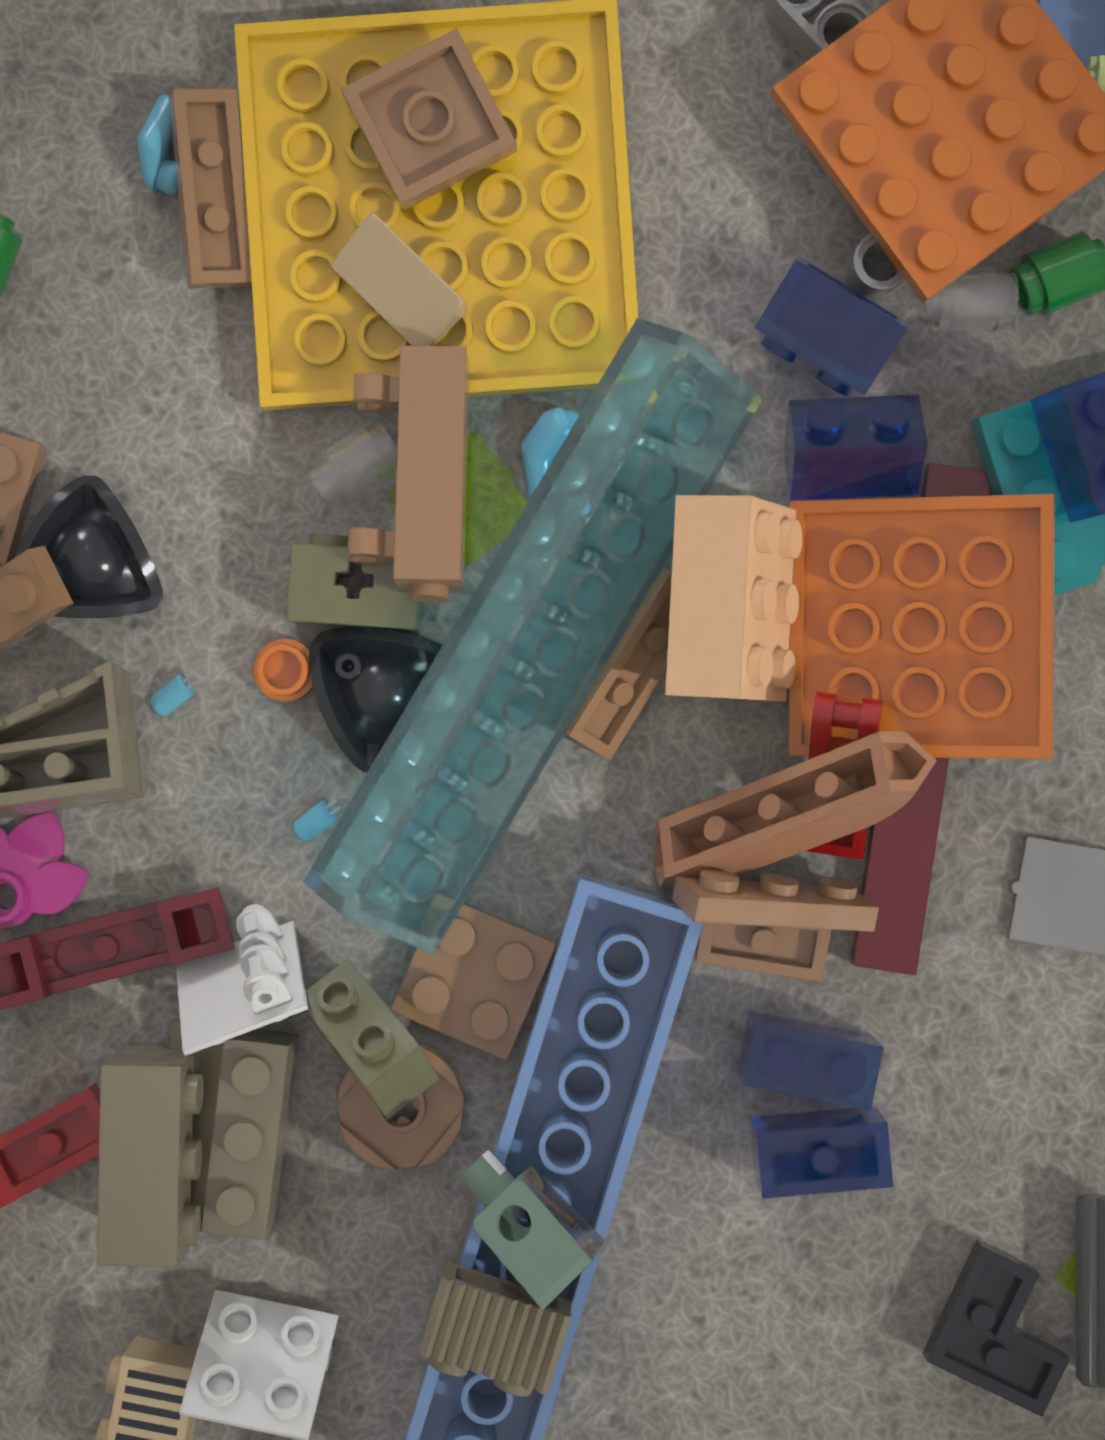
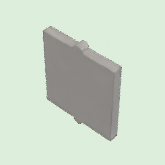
[1007,836,1105,956]

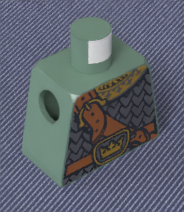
[459,1150,606,1310]

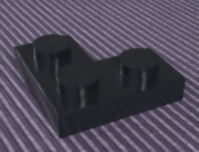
[922,1240,1070,1417]

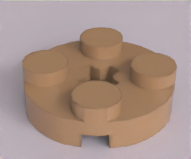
[337,1042,465,1170]

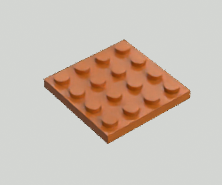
[770,0,1105,304]
[789,494,1055,759]

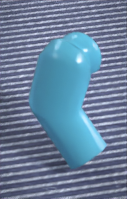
[137,95,178,196]
[521,407,584,499]

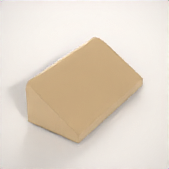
[330,212,468,346]

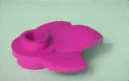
[0,812,89,929]

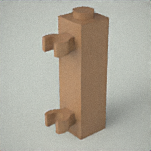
[348,345,469,603]

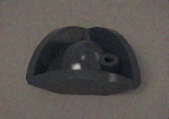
[16,475,163,618]
[309,627,460,774]

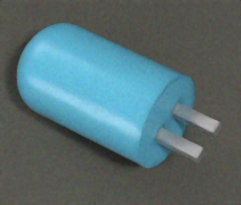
[150,673,198,716]
[293,799,341,841]

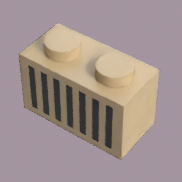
[95,1336,198,1440]

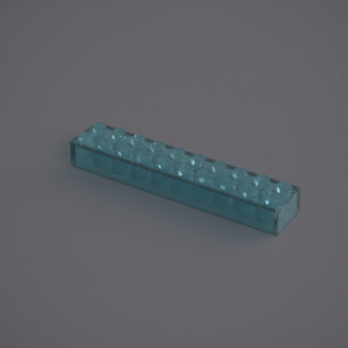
[303,318,763,954]

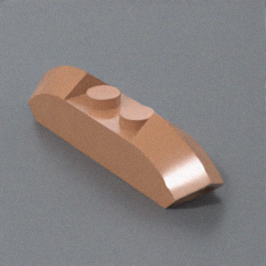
[653,731,937,889]

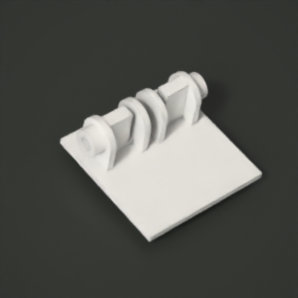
[176,904,308,1056]
[179,1289,339,1440]

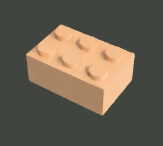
[665,495,803,702]

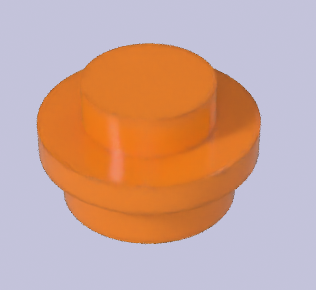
[253,638,313,702]

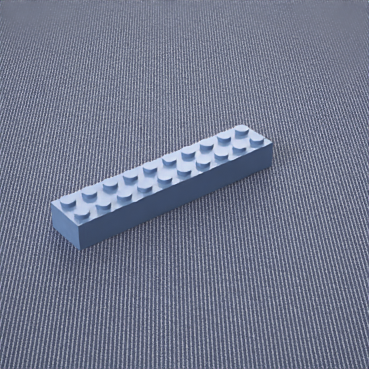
[403,872,704,1440]

